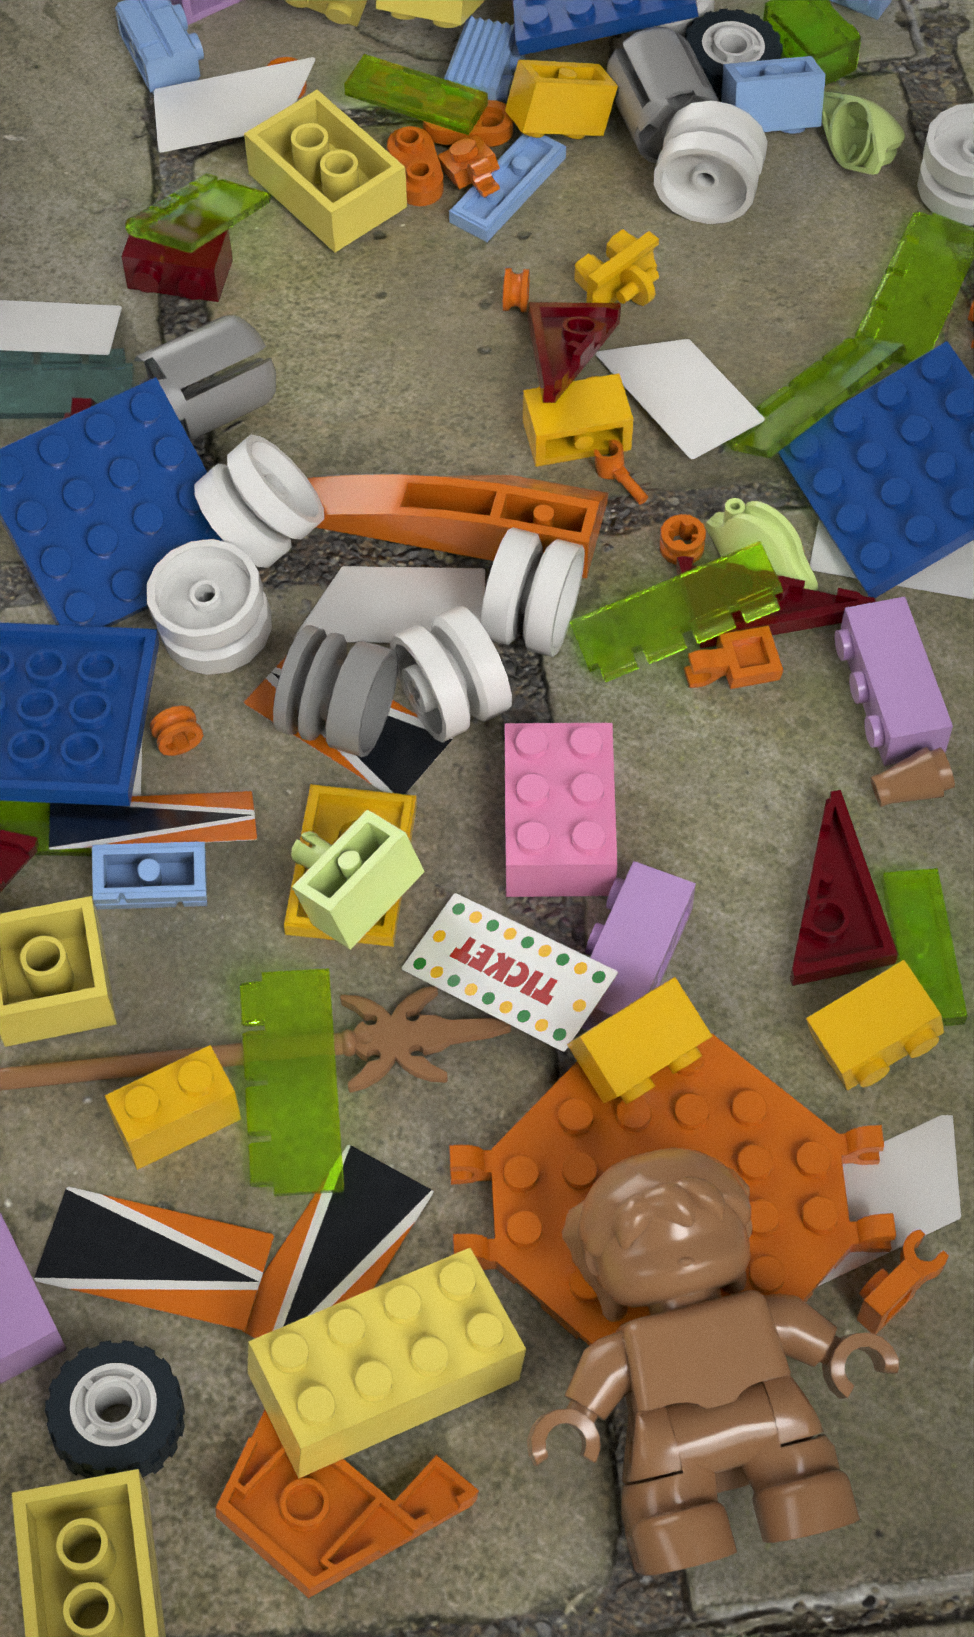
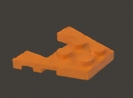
[216,1410,479,1598]

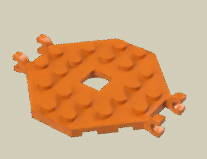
[449,1033,896,1346]

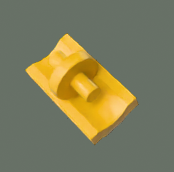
[574,229,659,306]

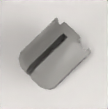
[606,27,719,163]
[134,315,276,441]

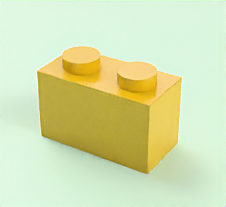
[505,59,618,139]
[523,373,634,467]
[806,960,945,1091]
[567,977,712,1104]
[104,1045,241,1170]

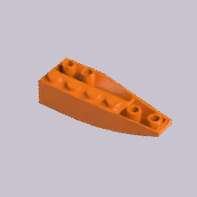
[307,474,608,579]

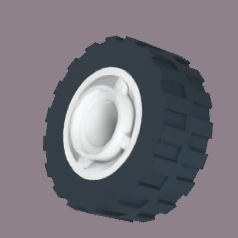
[685,8,783,102]
[45,1340,185,1480]

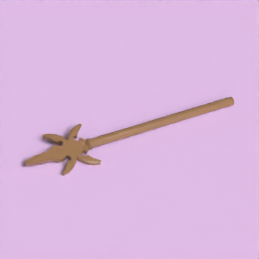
[0,986,512,1093]

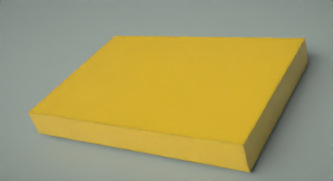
[284,784,417,947]

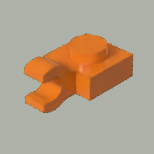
[437,135,500,198]
[684,625,783,689]
[857,1229,949,1335]

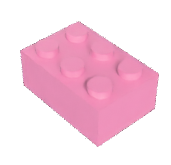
[504,723,617,897]

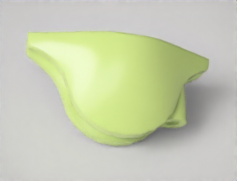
[822,91,905,175]
[705,498,818,591]

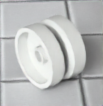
[653,101,768,224]
[917,103,974,226]
[194,434,325,568]
[480,527,585,657]
[147,539,272,675]
[390,605,512,742]

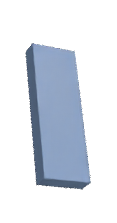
[449,134,566,242]

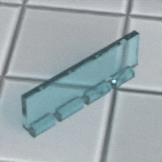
[0,348,134,419]

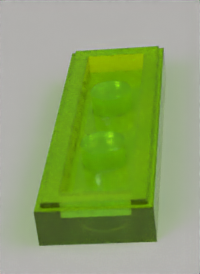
[344,54,488,135]
[881,868,968,1026]

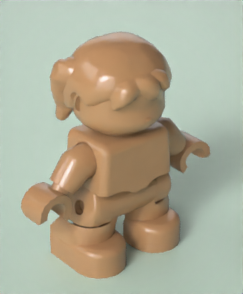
[527,1147,899,1576]

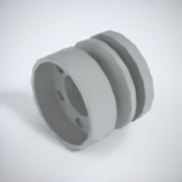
[273,625,399,757]

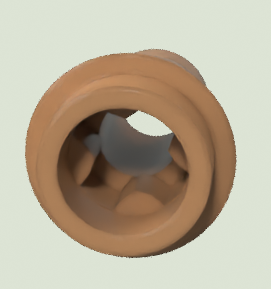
[870,747,955,807]

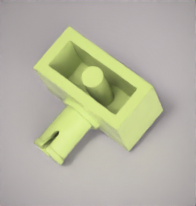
[291,809,425,950]

